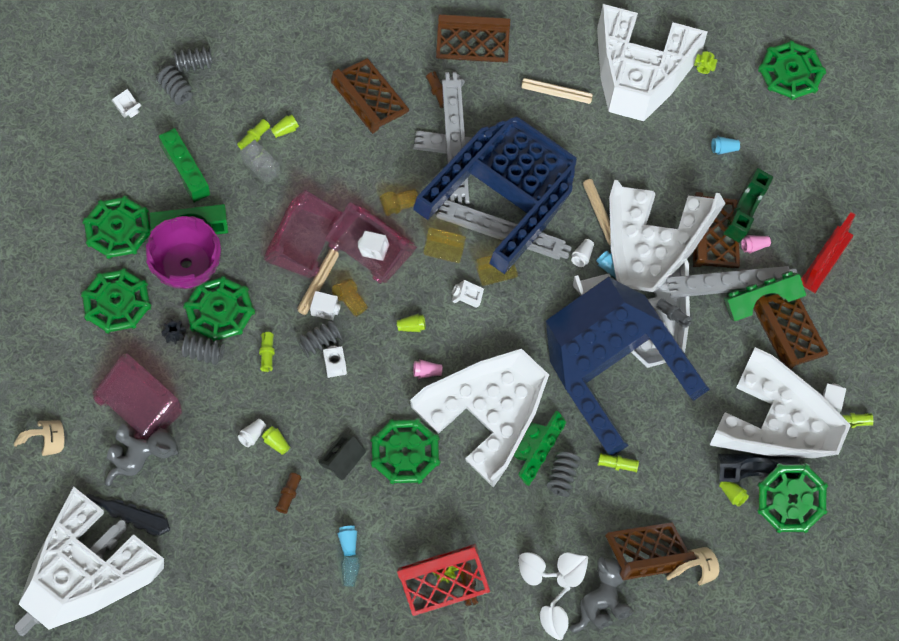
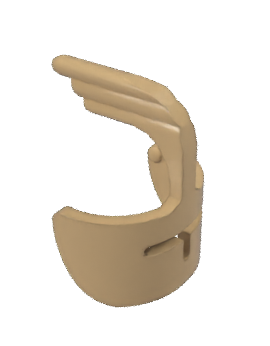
[14,420,64,456]
[666,547,719,585]

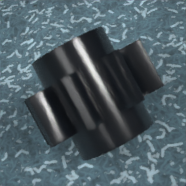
[161,319,186,345]

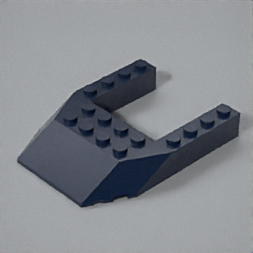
[413,117,577,274]
[546,276,710,456]

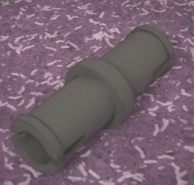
[656,299,692,328]

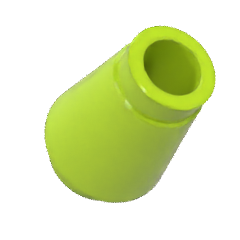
[271,114,299,138]
[397,313,426,332]
[262,426,291,455]
[719,482,749,507]

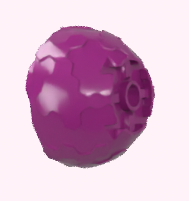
[146,216,221,289]

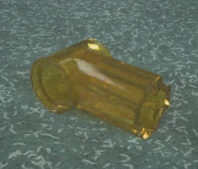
[380,189,418,216]
[332,279,368,317]

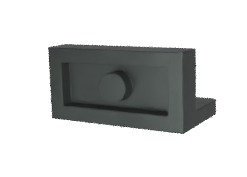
[318,433,366,480]

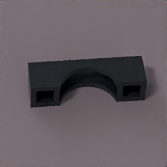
[717,454,800,483]

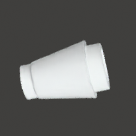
[571,239,594,267]
[238,419,266,447]

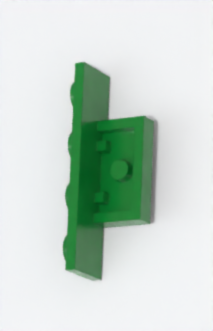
[513,411,567,486]

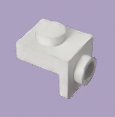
[112,89,141,118]

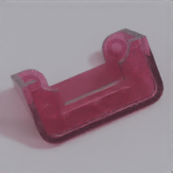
[263,190,343,278]
[325,202,417,284]
[93,353,182,440]

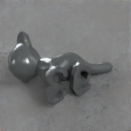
[105,423,179,486]
[570,557,635,633]

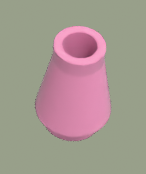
[741,235,771,253]
[413,360,442,379]

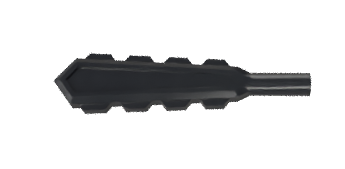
[86,493,170,536]

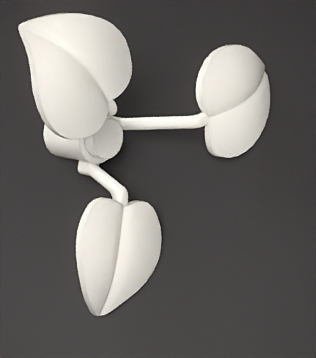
[518,552,588,640]

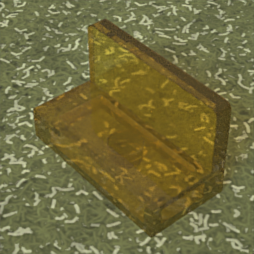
[424,228,466,263]
[476,255,518,286]

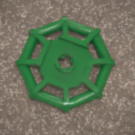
[758,40,826,100]
[82,195,151,259]
[81,268,152,334]
[183,276,255,342]
[370,418,441,485]
[757,463,828,534]

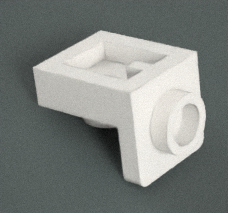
[452,280,484,308]

